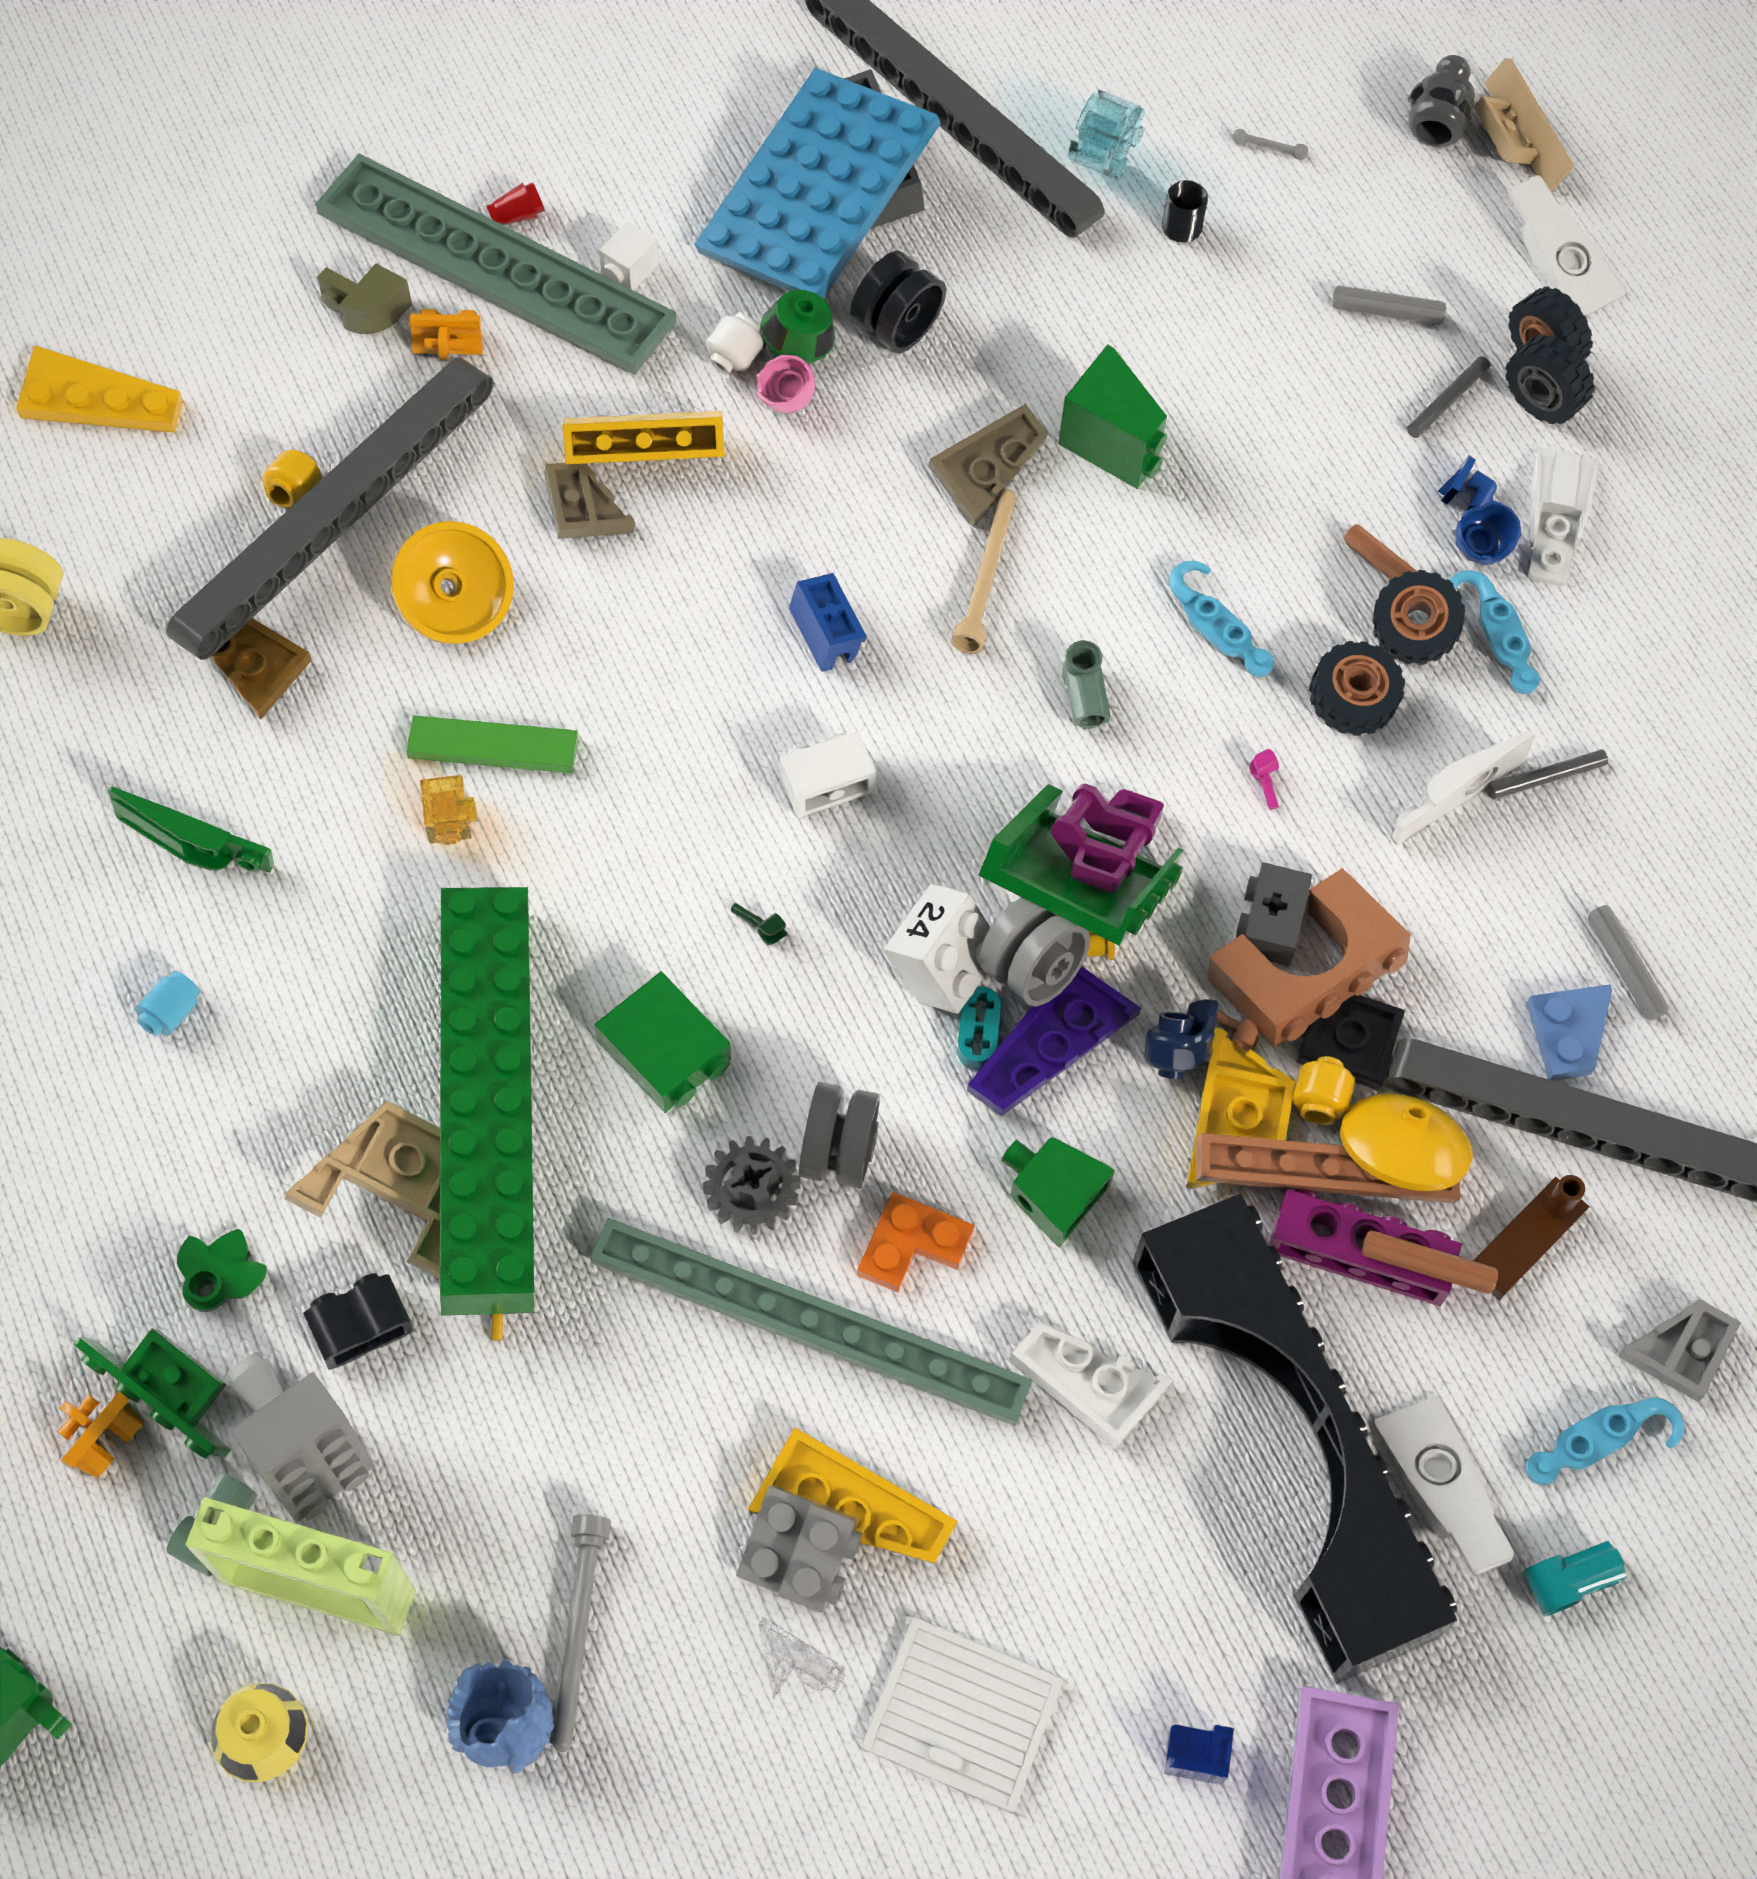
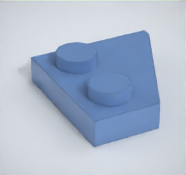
[1527,984,1612,1081]

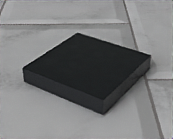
[1296,994,1405,1091]

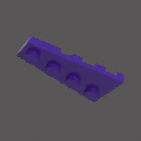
[967,966,1141,1116]

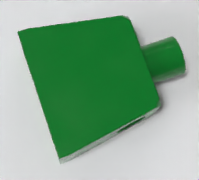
[1001,1137,1115,1248]

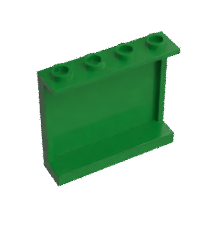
[978,784,1184,946]

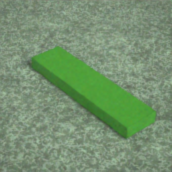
[406,715,579,774]

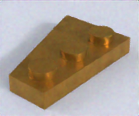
[210,618,312,720]

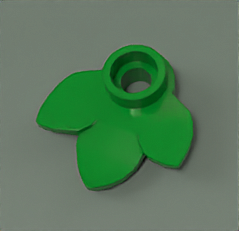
[177,1229,267,1312]

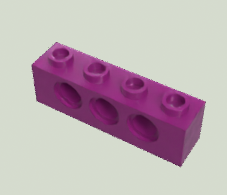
[1268,1189,1462,1307]

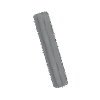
[1332,285,1446,325]
[1588,905,1669,1021]

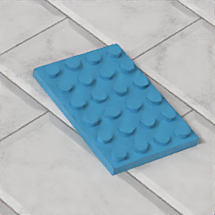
[694,68,941,298]

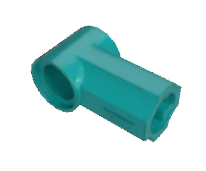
[1522,1540,1627,1617]

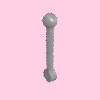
[1233,129,1309,160]

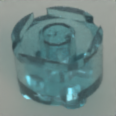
[1068,89,1145,179]

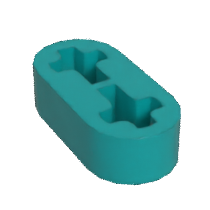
[957,986,1001,1070]

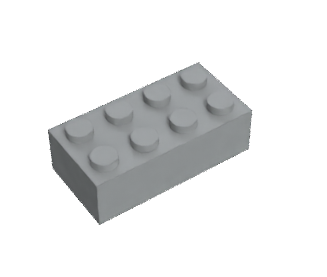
[230,1371,375,1523]

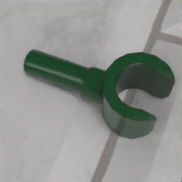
[730,903,788,945]

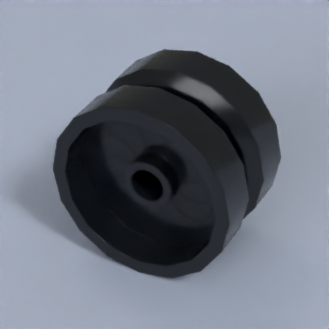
[850,250,947,354]

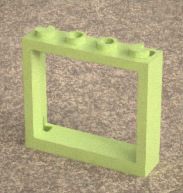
[185,1497,416,1636]

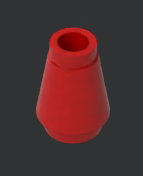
[486,182,545,225]

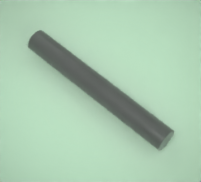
[1407,356,1490,438]
[1488,749,1608,799]

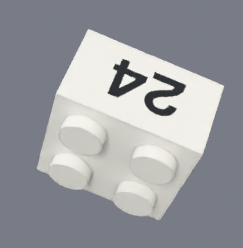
[884,884,991,1014]

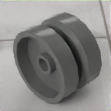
[799,1081,881,1189]

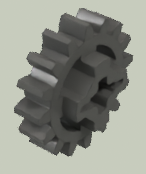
[703,1136,800,1235]

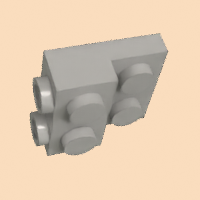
[736,1484,863,1613]

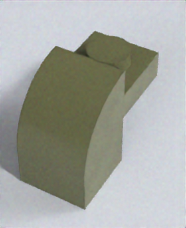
[317,263,412,334]

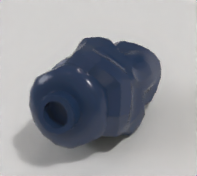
[1144,999,1219,1079]

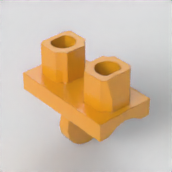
[409,309,484,361]
[57,1391,144,1479]

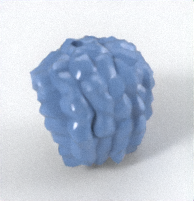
[446,1659,554,1774]

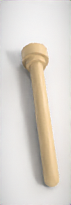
[951,489,1016,654]

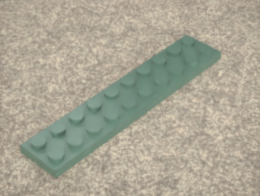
[315,153,677,375]

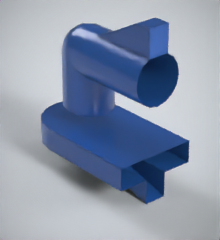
[1438,455,1497,511]

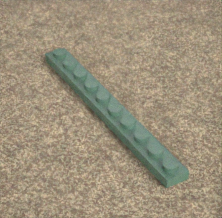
[590,1218,1032,1426]

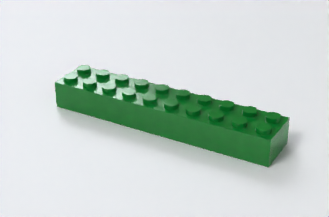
[440,887,534,1316]

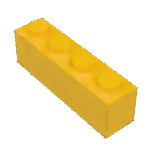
[562,411,725,464]

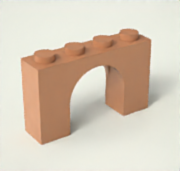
[1208,868,1411,1049]

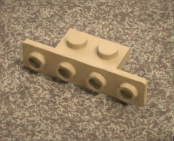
[1474,58,1574,191]

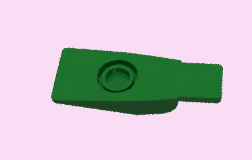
[108,787,274,873]

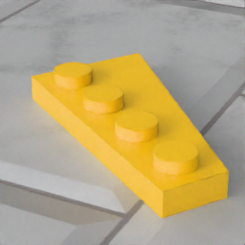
[16,345,183,433]
[748,1427,958,1564]

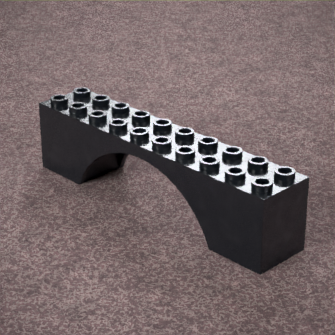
[1132,1193,1457,1684]

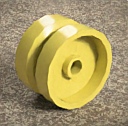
[0,538,64,636]

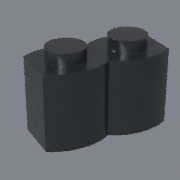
[303,1273,414,1370]

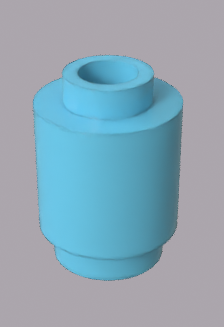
[135,971,201,1037]

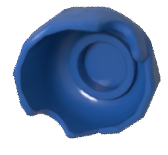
[1455,501,1522,565]

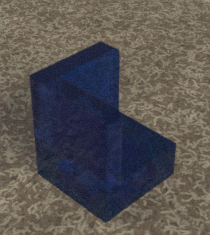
[1164,1724,1234,1785]

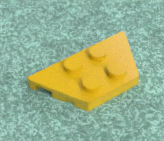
[1186,1027,1295,1189]

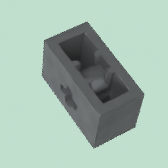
[1235,862,1313,967]

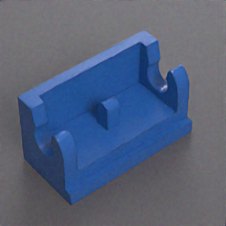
[789,573,867,672]

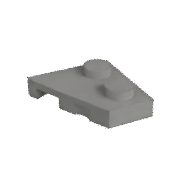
[1618,1299,1741,1402]

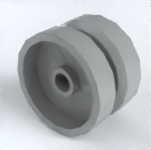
[979,897,1090,1007]

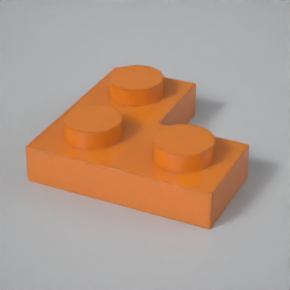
[857,1192,975,1293]

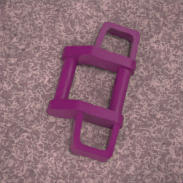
[1051,783,1164,893]

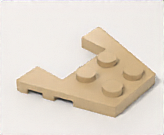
[284,1101,440,1279]

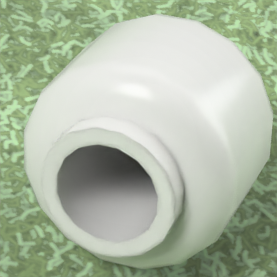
[706,313,764,374]

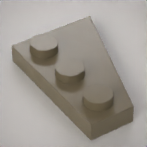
[928,404,1048,527]

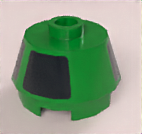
[760,290,836,365]

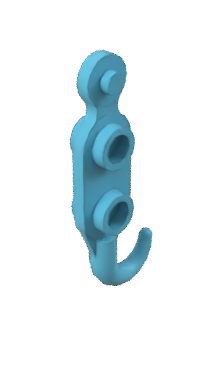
[1169,561,1274,677]
[1450,570,1540,695]
[1525,1397,1684,1486]

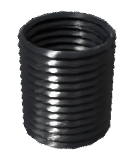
[1162,180,1208,243]

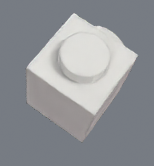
[599,221,659,291]

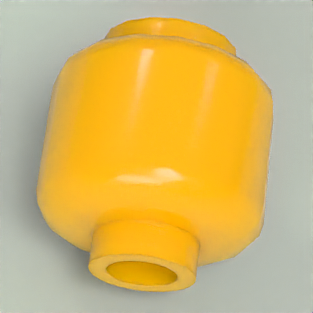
[262,449,323,509]
[1293,1056,1355,1125]

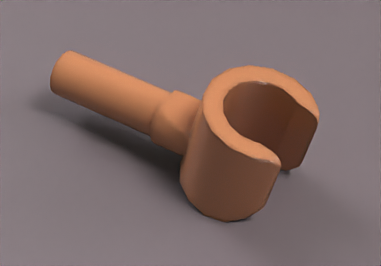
[1217,1010,1259,1052]

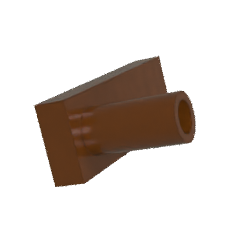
[1473,1175,1590,1301]

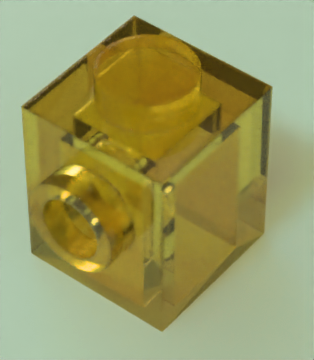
[420,775,478,845]

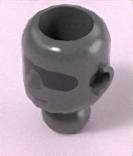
[1408,55,1475,147]

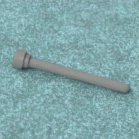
[553,1514,611,1752]

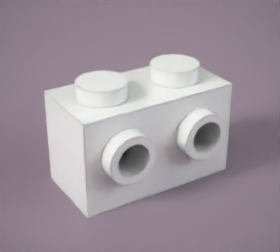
[780,731,876,818]

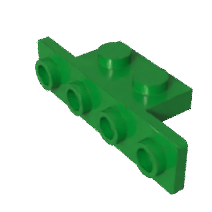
[74,1328,232,1459]

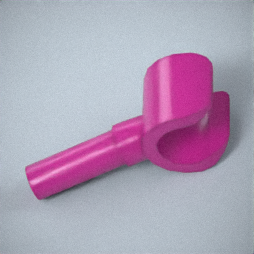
[1249,749,1279,810]

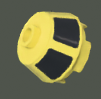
[210,1683,308,1782]

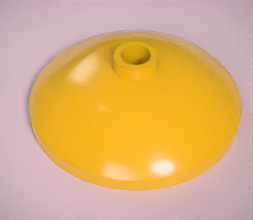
[391,521,514,644]
[1340,1093,1473,1191]

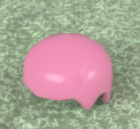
[756,355,816,414]

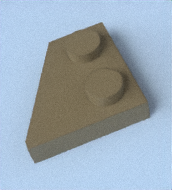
[544,463,635,539]

